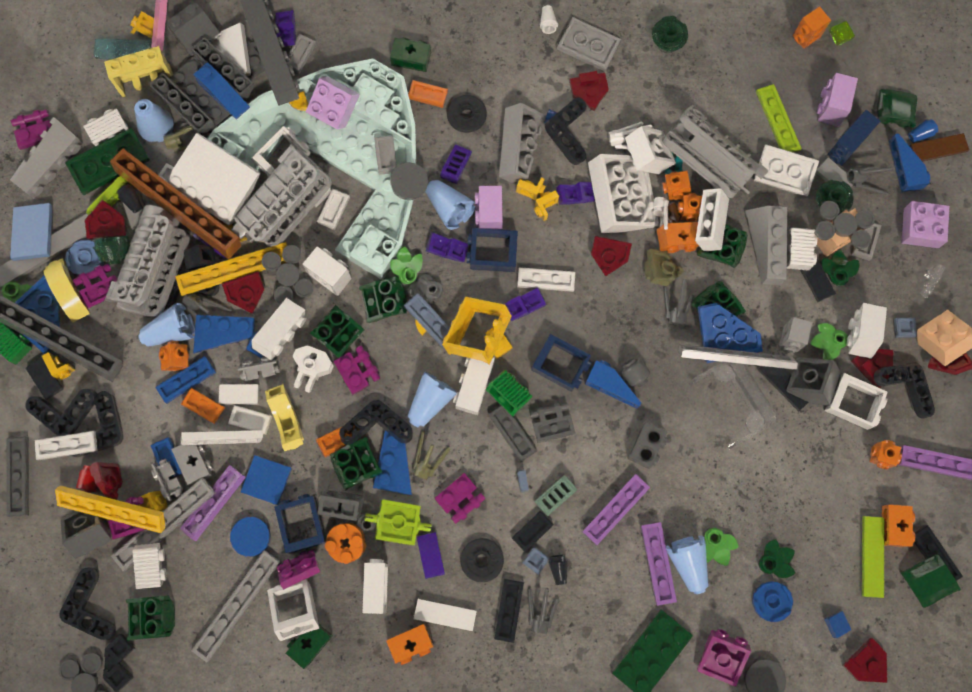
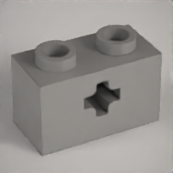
[779,317,813,353]
[171,444,214,486]

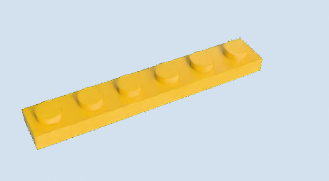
[175,242,287,296]
[55,485,165,533]

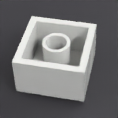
[625,126,676,174]
[303,247,351,296]
[846,303,887,359]

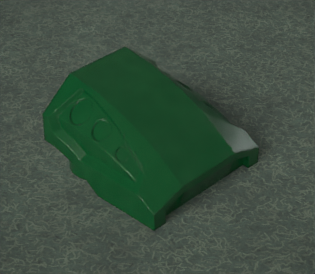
[877,89,917,128]
[697,224,748,268]
[359,276,407,323]
[691,281,746,317]
[309,305,365,358]
[330,437,382,491]
[901,554,961,608]
[126,595,175,640]

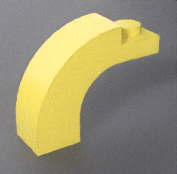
[43,258,90,322]
[265,384,304,451]

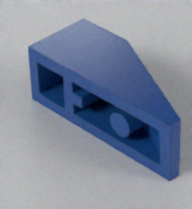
[193,62,250,120]
[889,134,930,193]
[585,360,641,409]

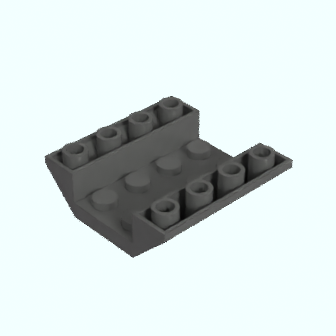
[149,37,254,134]

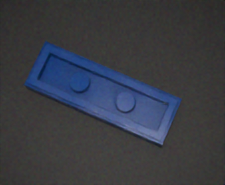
[155,356,216,404]

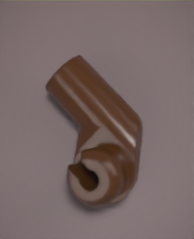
[668,203,681,223]

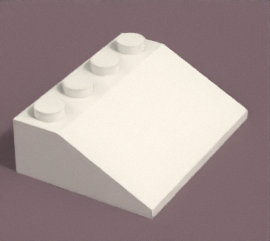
[168,133,260,225]
[588,154,659,233]

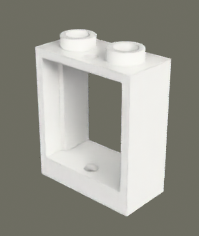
[251,126,311,177]
[825,373,888,430]
[363,559,388,614]
[267,579,319,641]

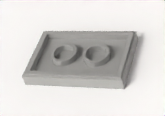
[557,17,621,72]

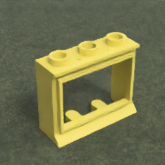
[104,46,173,97]

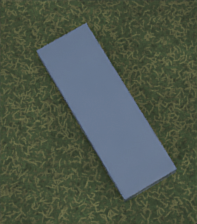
[404,293,450,348]

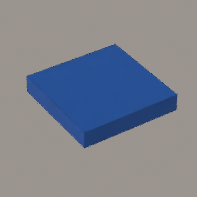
[241,455,292,505]

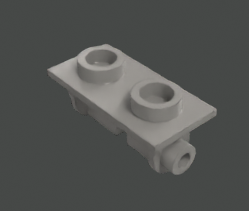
[238,357,280,381]
[151,459,183,501]

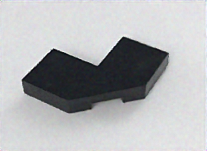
[103,634,135,692]

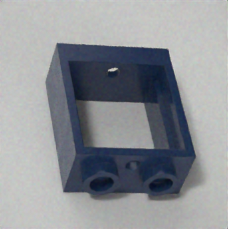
[827,110,881,166]
[467,228,518,272]
[531,334,592,392]
[274,494,326,554]

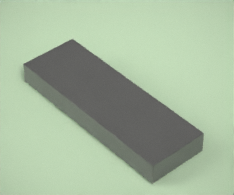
[488,406,537,462]

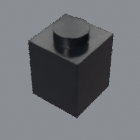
[184,245,216,271]

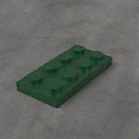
[65,128,150,195]
[612,609,693,692]

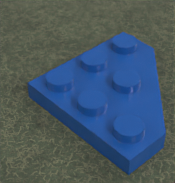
[15,275,60,354]
[698,303,763,363]

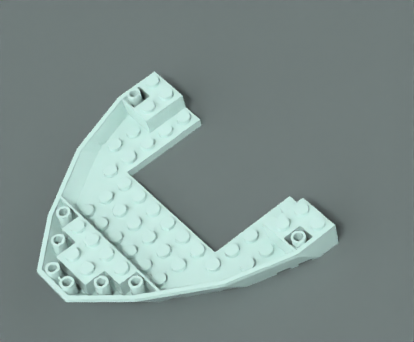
[207,58,416,280]

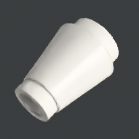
[540,5,558,34]

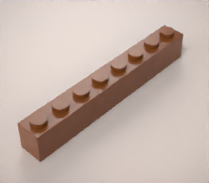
[110,149,241,259]

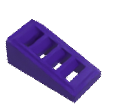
[440,145,472,185]

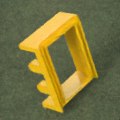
[442,297,512,365]

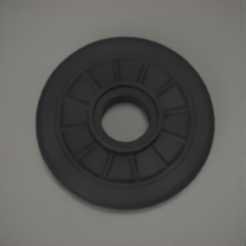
[447,95,487,133]
[460,538,504,582]

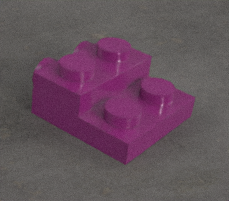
[697,629,751,687]

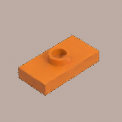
[408,80,448,108]
[181,388,225,424]
[316,426,360,458]

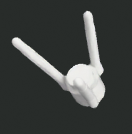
[608,122,652,150]
[639,197,669,230]

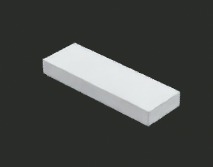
[517,267,575,292]
[35,431,97,460]
[414,599,477,631]

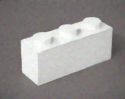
[695,188,729,251]
[252,298,306,360]
[453,357,495,415]

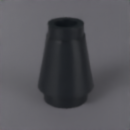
[117,184,143,213]
[548,554,568,585]

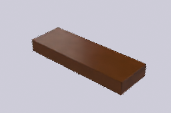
[909,133,969,162]

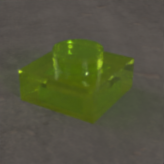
[829,21,855,46]

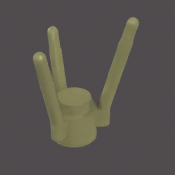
[163,125,193,152]
[412,431,450,480]

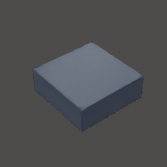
[894,318,917,338]
[517,470,529,492]
[522,547,550,575]

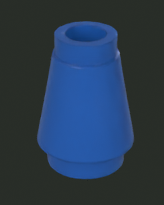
[908,119,938,143]

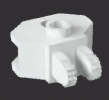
[293,346,334,393]

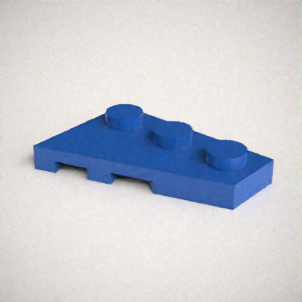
[193,315,255,354]
[373,431,412,496]

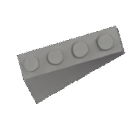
[499,103,546,183]
[10,117,83,199]
[745,206,787,286]

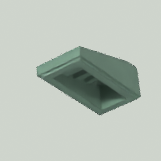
[534,475,577,517]

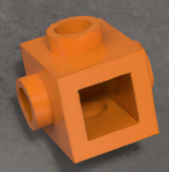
[662,171,691,200]
[678,193,702,222]
[159,341,189,371]
[870,440,902,470]

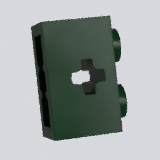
[390,37,431,72]
[285,623,333,669]

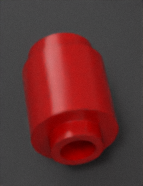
[76,465,97,493]

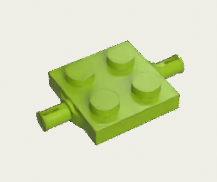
[364,499,432,546]

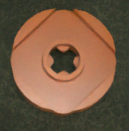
[325,523,366,564]

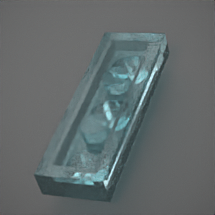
[93,39,151,59]

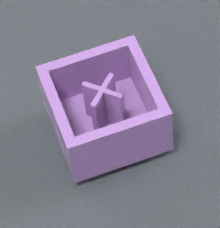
[817,73,858,127]
[306,77,360,130]
[475,186,502,230]
[902,201,949,248]

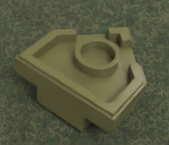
[644,248,685,286]

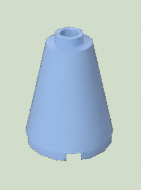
[134,99,174,142]
[425,180,475,230]
[138,303,195,347]
[408,372,457,428]
[666,536,708,594]

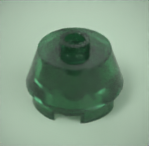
[652,16,688,53]
[816,180,854,214]
[92,236,130,265]

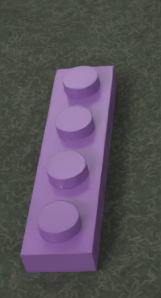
[898,445,972,480]
[180,465,246,541]
[582,474,650,546]
[641,522,677,606]

